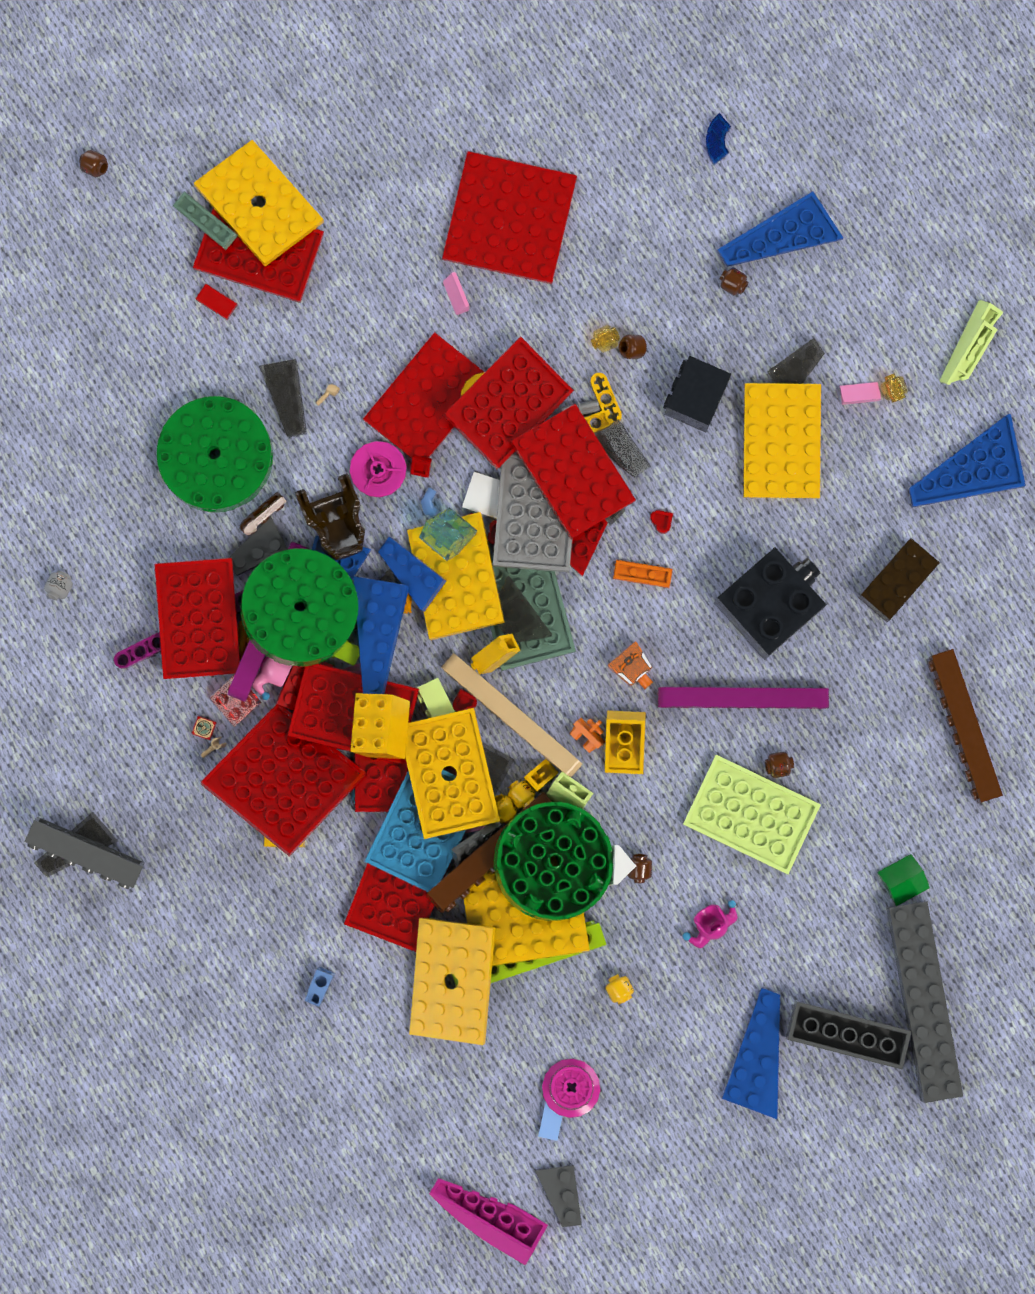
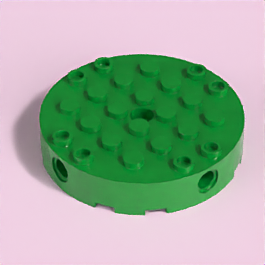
[157,396,273,513]
[241,549,358,667]
[494,802,613,921]

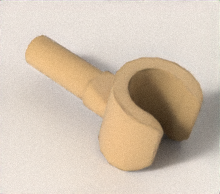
[316,384,340,406]
[201,737,226,758]

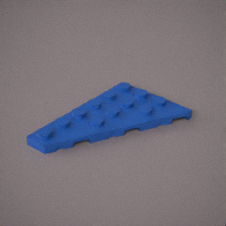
[909,414,1026,508]

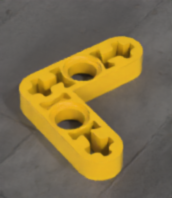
[585,373,622,434]

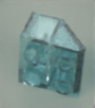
[419,507,477,561]

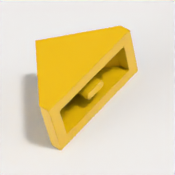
[524,759,559,793]

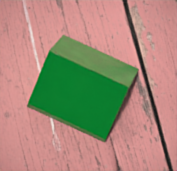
[877,854,930,906]

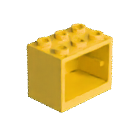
[351,693,410,759]

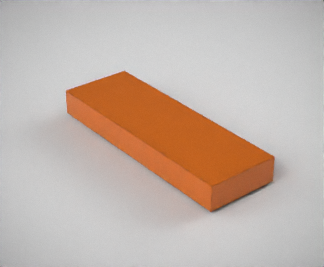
[613,560,673,588]

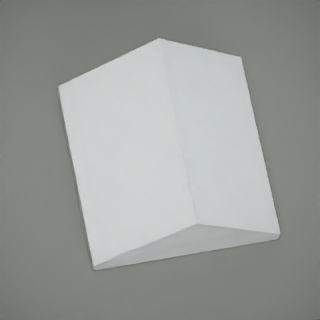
[608,845,636,886]

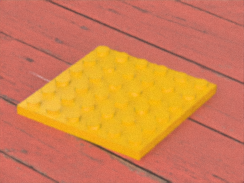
[464,856,590,966]

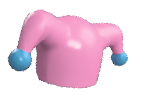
[252,656,292,700]

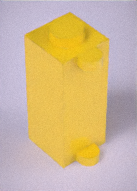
[471,634,521,675]

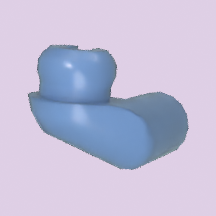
[421,488,437,517]

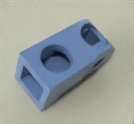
[305,967,335,1007]

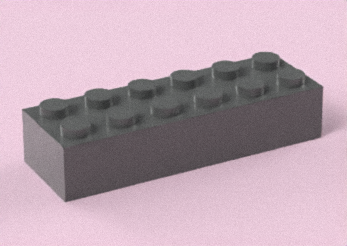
[24,817,145,889]
[785,1001,912,1069]

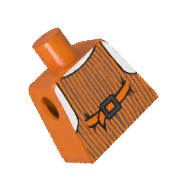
[607,641,653,690]

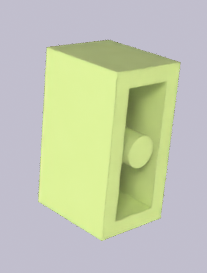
[417,678,455,718]
[546,772,594,809]

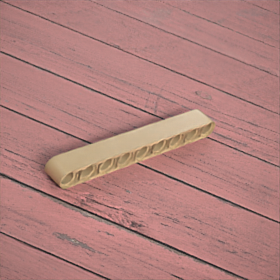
[441,653,583,778]

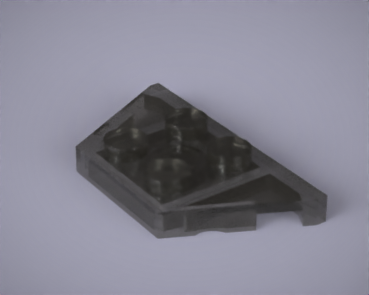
[497,576,552,643]

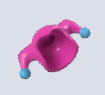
[682,900,738,948]

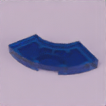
[706,113,731,165]

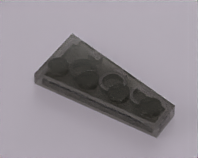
[259,359,307,437]
[34,812,118,878]

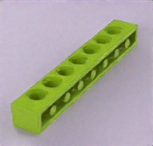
[452,920,607,987]

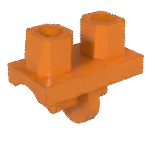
[570,718,606,753]

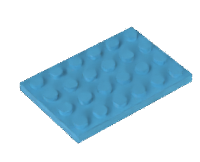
[364,770,466,892]

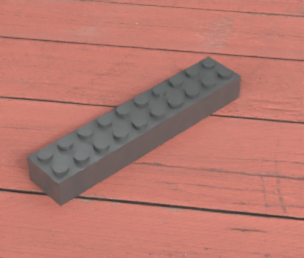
[886,901,963,1103]

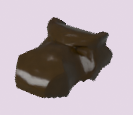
[294,473,365,560]

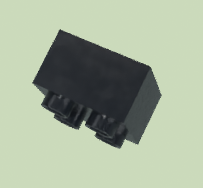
[714,547,827,660]

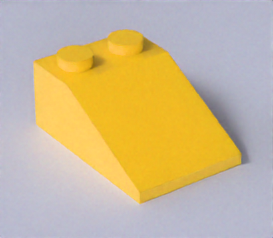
[605,710,646,774]

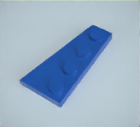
[378,537,446,612]

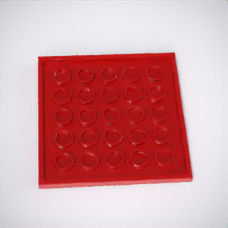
[442,151,577,284]
[201,704,366,857]

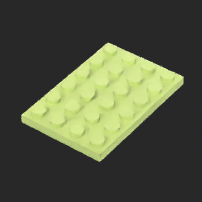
[683,755,821,875]

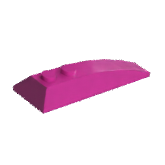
[429,1178,548,1265]

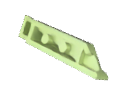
[940,300,1003,385]

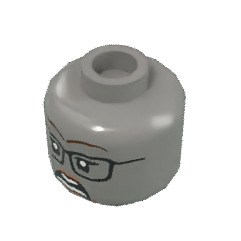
[44,571,73,601]

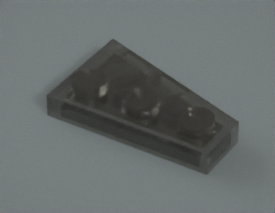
[767,338,825,384]
[596,419,651,478]

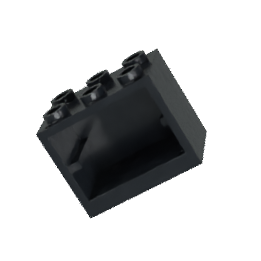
[663,356,731,433]

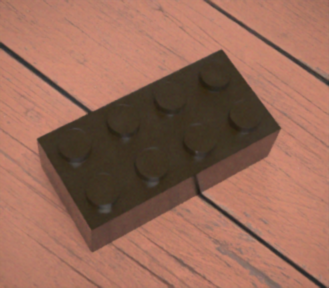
[858,538,940,622]

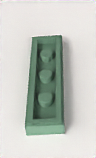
[173,191,238,250]

